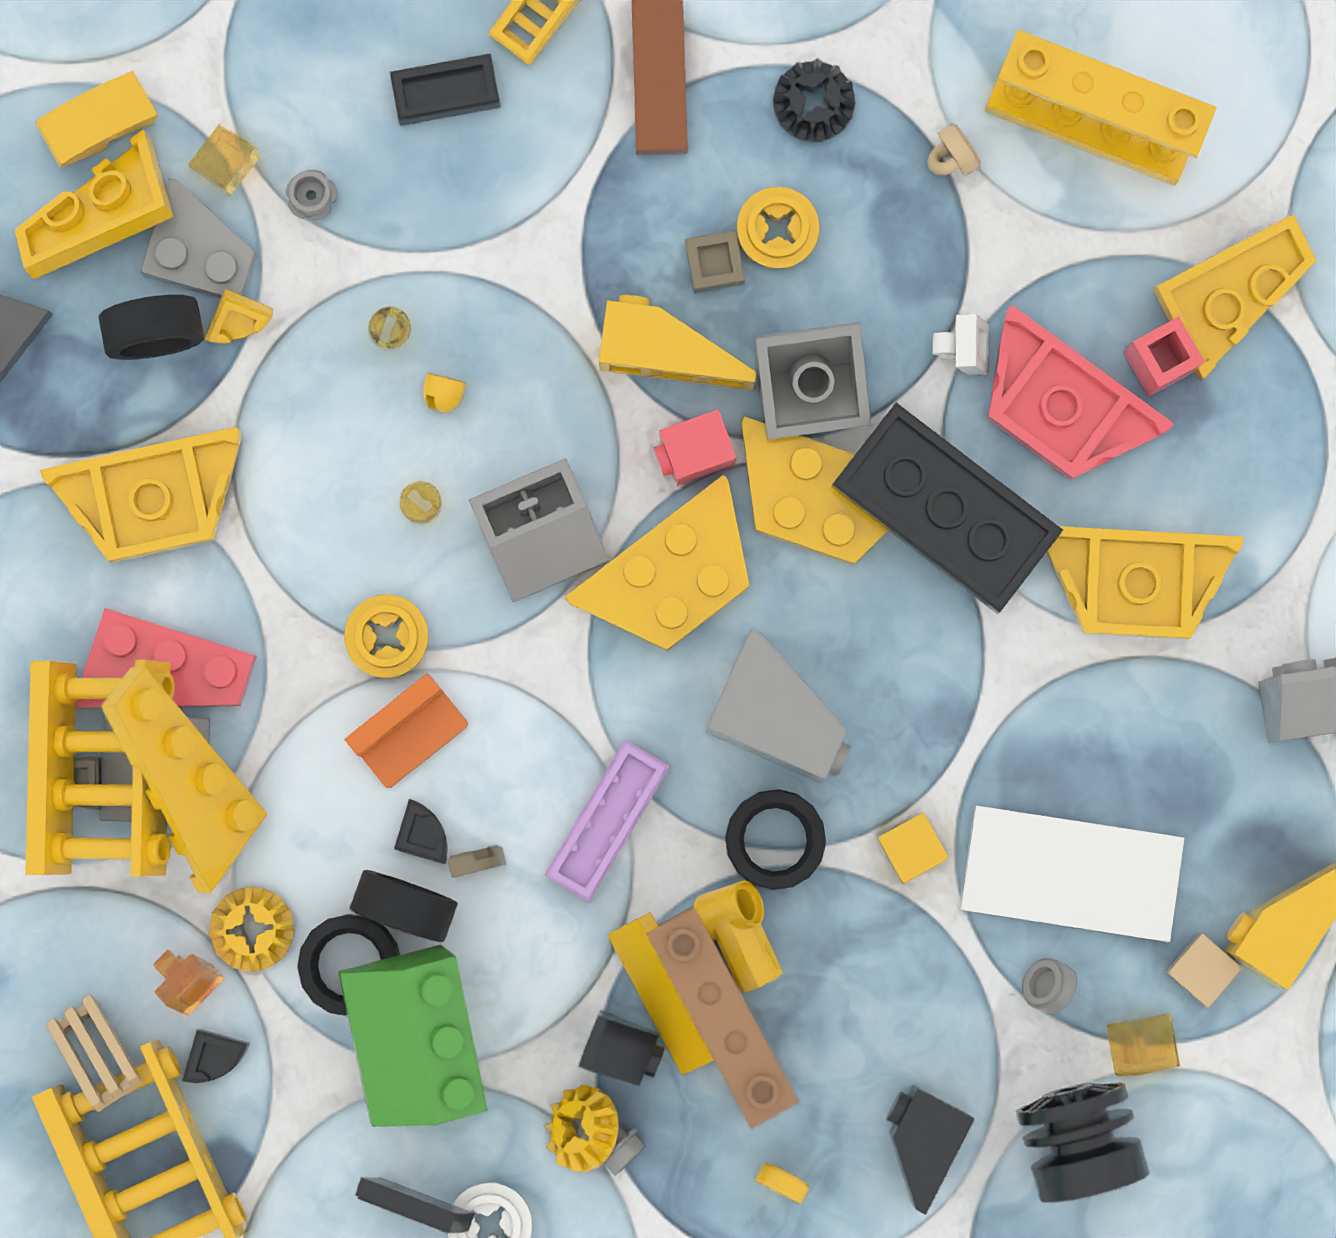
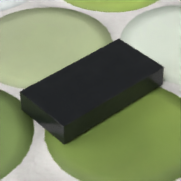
[390,53,501,126]
[355,1177,475,1233]

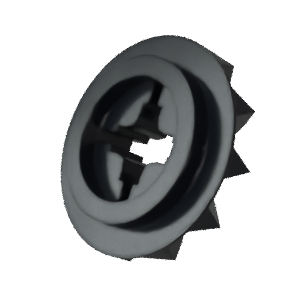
[773,58,856,142]

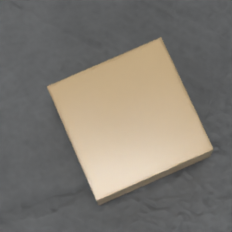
[1165,933,1243,1008]

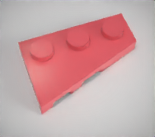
[75,608,257,709]

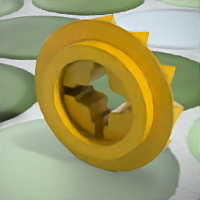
[737,187,820,270]
[344,594,429,678]
[208,887,294,972]
[543,1085,619,1172]

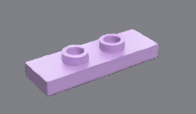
[544,740,670,903]

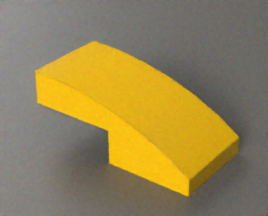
[35,71,158,168]

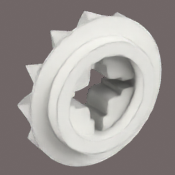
[447,1182,532,1238]

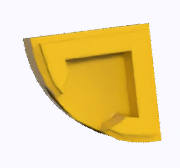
[204,289,273,344]

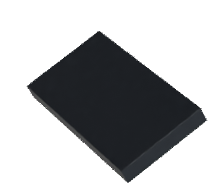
[831,402,1063,614]

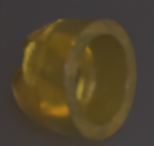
[368,307,411,350]
[399,481,442,524]

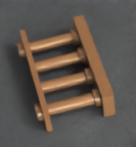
[647,906,799,1129]

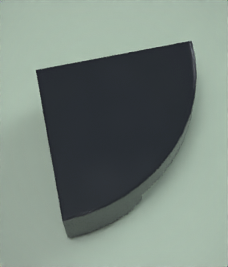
[394,799,448,864]
[182,1029,250,1083]

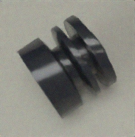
[1016,1082,1150,1203]

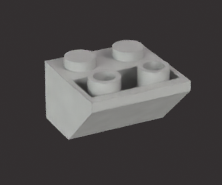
[469,458,609,603]
[1258,658,1336,743]

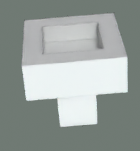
[933,314,989,376]

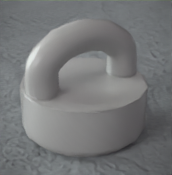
[1022,958,1077,1015]

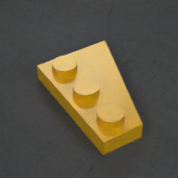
[14,129,173,280]
[1152,214,1317,380]

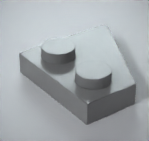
[140,178,257,298]

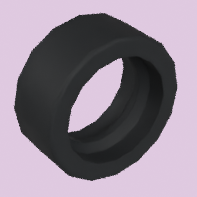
[98,294,205,360]
[725,789,826,890]
[350,870,458,942]
[297,914,400,1016]

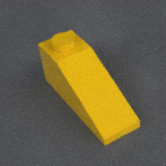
[599,295,756,391]
[1225,862,1336,990]

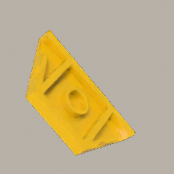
[741,416,888,565]
[40,427,242,563]
[565,474,750,651]
[1047,526,1244,640]

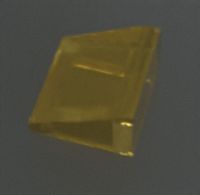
[188,124,261,196]
[1107,1014,1180,1076]

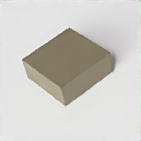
[685,230,745,293]

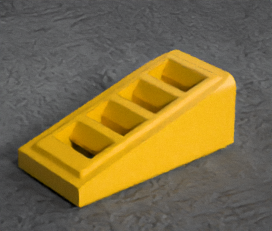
[488,0,581,65]

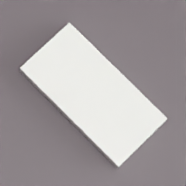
[959,805,1184,942]

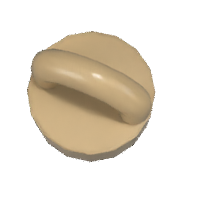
[927,123,981,176]

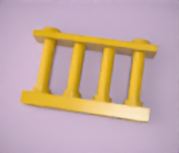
[984,29,1217,186]
[25,660,174,877]
[32,1039,247,1238]

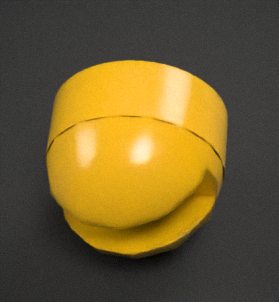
[423,372,467,413]

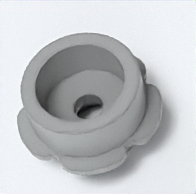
[286,170,337,220]
[599,1127,646,1176]

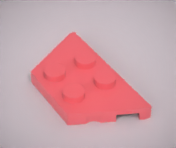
[987,305,1174,480]

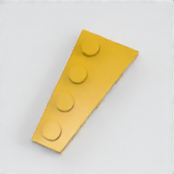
[101,667,267,893]

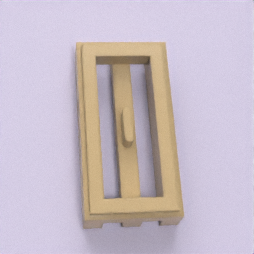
[45,994,143,1113]

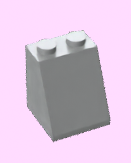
[705,629,851,783]

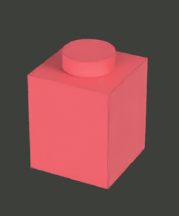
[1123,317,1205,397]
[653,409,736,486]

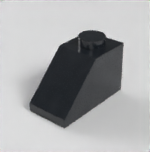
[578,1010,665,1086]
[886,1085,975,1215]

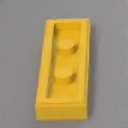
[607,912,714,1075]

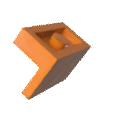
[344,673,468,788]

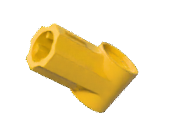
[693,880,783,993]

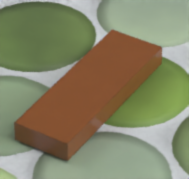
[632,0,688,155]

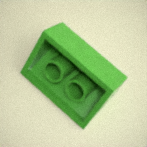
[338,944,488,1127]

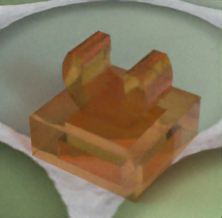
[153,949,225,1016]

